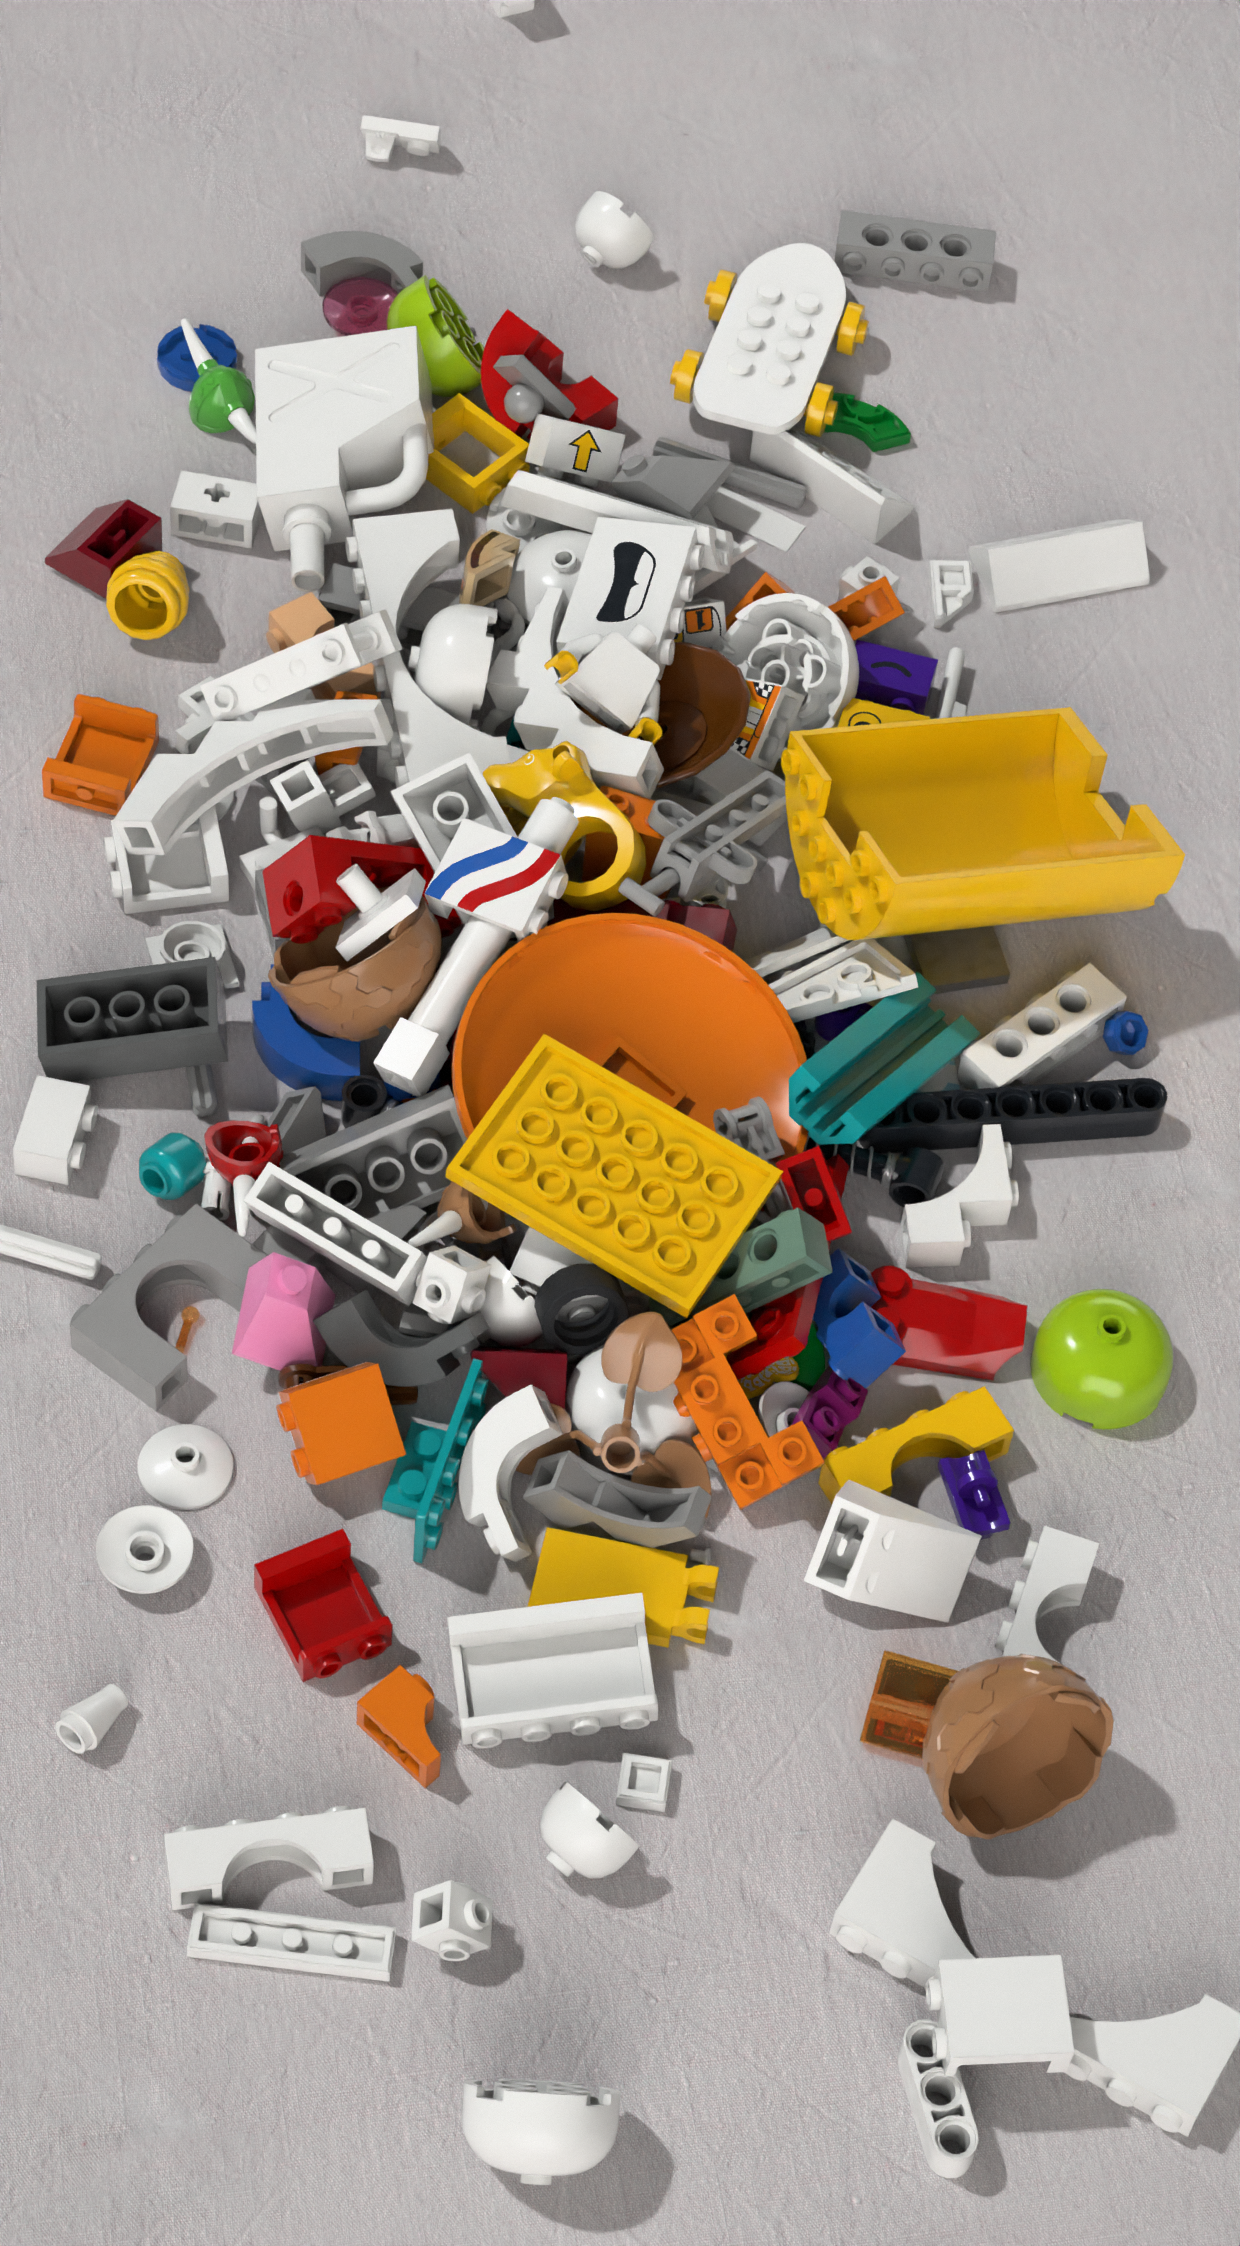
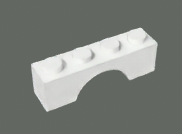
[995,1526,1099,1663]
[164,1806,374,1911]

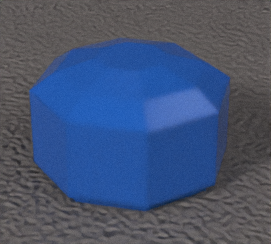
[1102,1011,1149,1055]

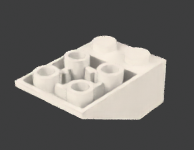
[804,1479,982,1623]

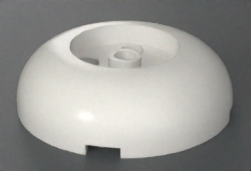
[712,593,859,762]

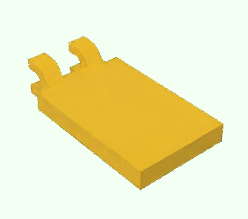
[527,1527,719,1648]

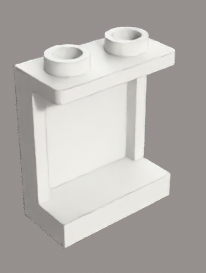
[104,806,229,914]
[926,1955,1075,2076]

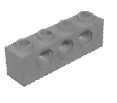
[834,210,996,292]

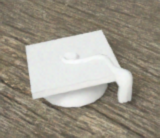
[145,921,239,989]

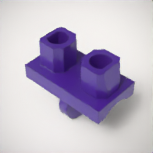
[938,1450,1011,1540]

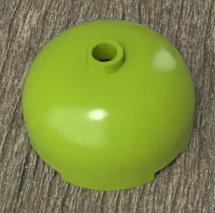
[387,275,484,397]
[1030,1289,1173,1430]

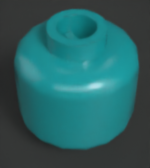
[139,1132,206,1200]

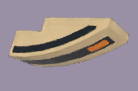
[459,529,521,607]

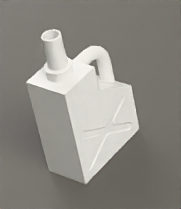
[255,326,434,592]

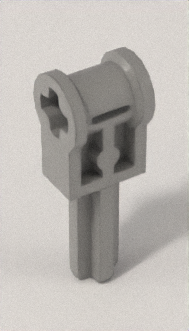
[713,1096,793,1219]

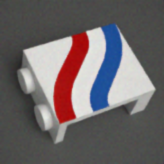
[424,818,568,942]

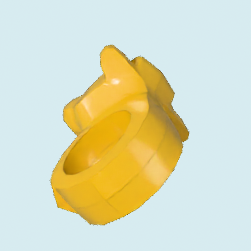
[483,741,646,911]

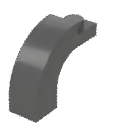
[313,1289,490,1387]

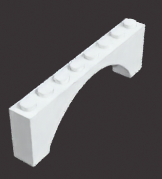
[346,509,512,788]
[829,1818,1240,2137]

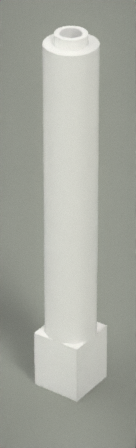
[373,797,579,1097]

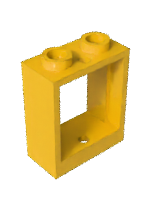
[426,393,530,514]

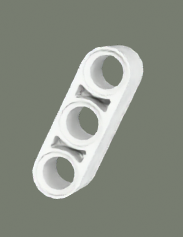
[897,2019,979,2179]

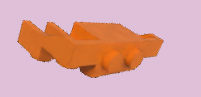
[671,1294,825,1511]

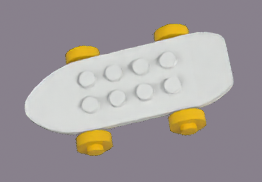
[670,243,869,437]

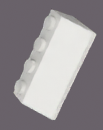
[390,752,554,938]

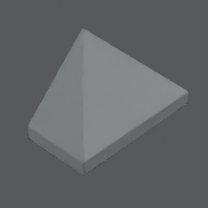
[266,1086,326,1162]

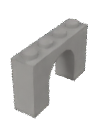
[70,1203,267,1411]

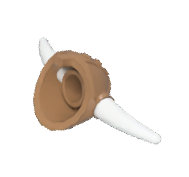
[409,1181,517,1248]

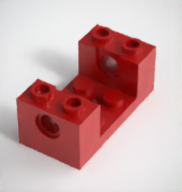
[262,835,463,944]

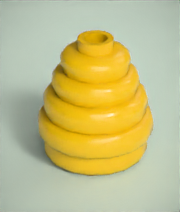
[106,551,190,640]

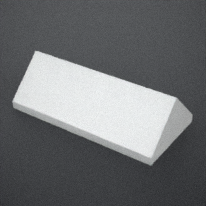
[750,425,915,544]
[968,519,1150,613]

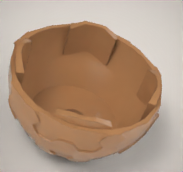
[268,886,442,1042]
[922,1653,1114,1840]

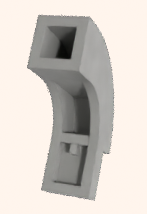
[301,231,423,300]

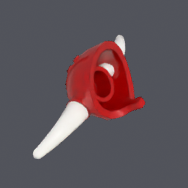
[204,1115,284,1236]

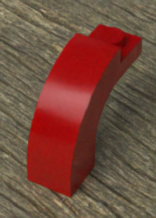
[481,309,546,440]

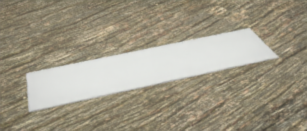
[706,486,806,552]

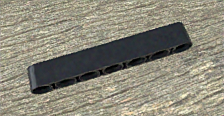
[858,1078,1167,1154]

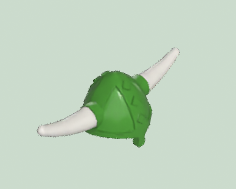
[181,318,256,444]

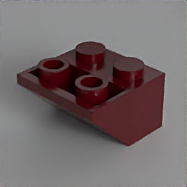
[45,499,162,599]

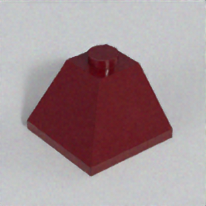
[470,1346,567,1410]

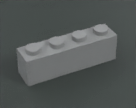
[319,563,495,650]

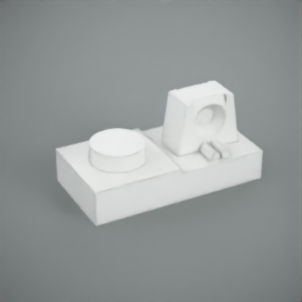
[361,115,441,163]

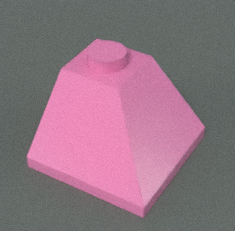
[232,1252,335,1379]

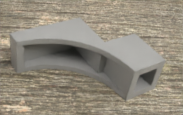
[523,1450,712,1548]

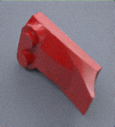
[870,1266,1028,1380]

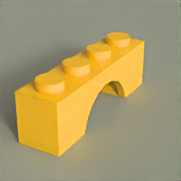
[818,1386,1014,1504]

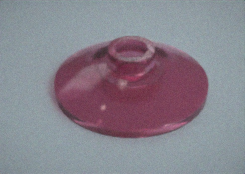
[322,277,398,336]

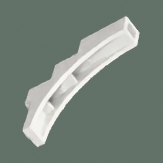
[486,586,664,799]
[113,689,394,855]

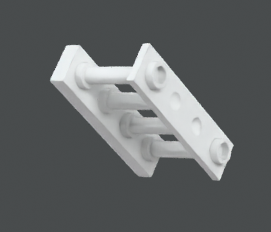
[200,609,403,721]

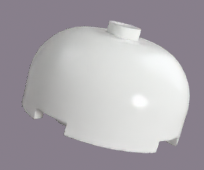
[407,604,498,729]
[565,1345,699,1475]
[462,2079,621,2185]

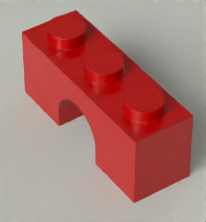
[530,330,619,430]

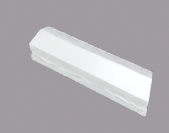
[500,470,734,574]

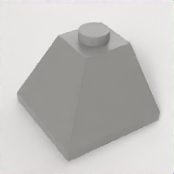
[611,455,735,519]

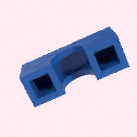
[813,1248,906,1388]

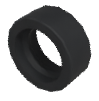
[534,1264,629,1355]

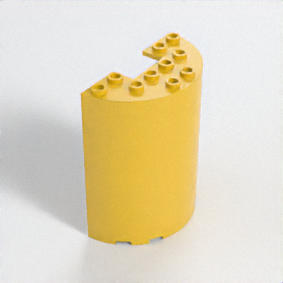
[781,707,1185,940]

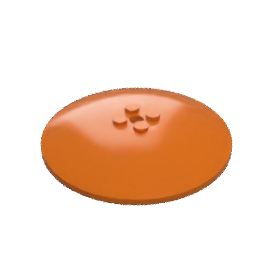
[452,913,808,1212]

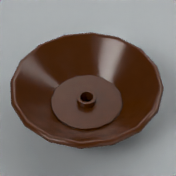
[570,642,751,788]

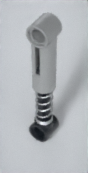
[803,1132,945,1207]

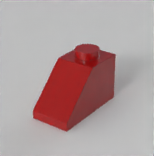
[776,1146,853,1243]

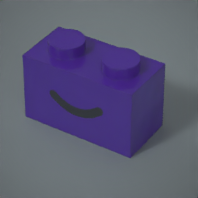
[855,640,938,715]

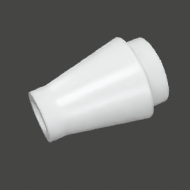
[55,1684,128,1754]

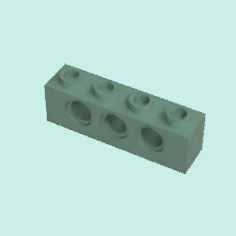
[649,1208,833,1329]

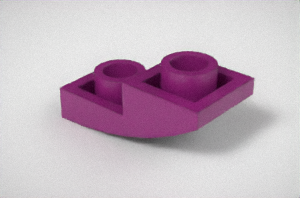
[792,1366,868,1460]

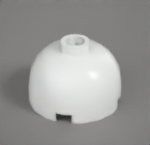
[575,191,654,269]
[477,1256,543,1349]
[540,1781,640,1878]

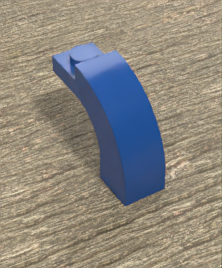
[252,964,360,1101]

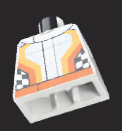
[730,678,805,771]

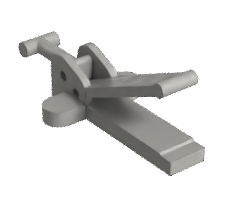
[618,770,786,917]

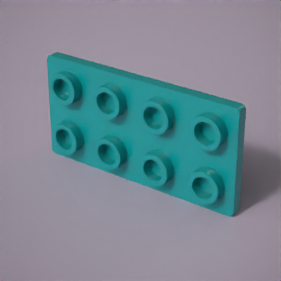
[382,1358,489,1564]

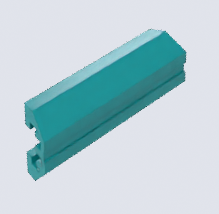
[789,971,981,1145]

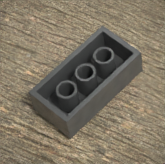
[36,957,228,1082]

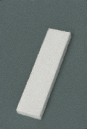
[187,1903,397,1982]

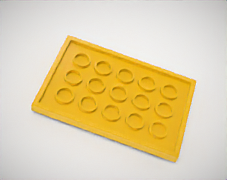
[445,1034,783,1318]

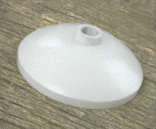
[507,529,592,625]

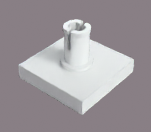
[335,864,426,961]

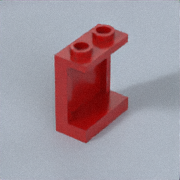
[254,1528,393,1682]

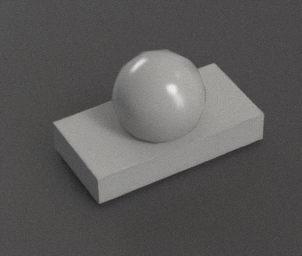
[493,355,576,424]

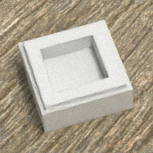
[615,1753,672,1812]

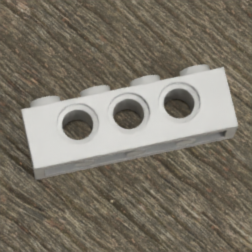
[957,963,1127,1089]

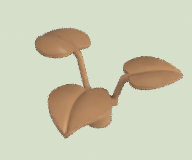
[515,1312,711,1518]

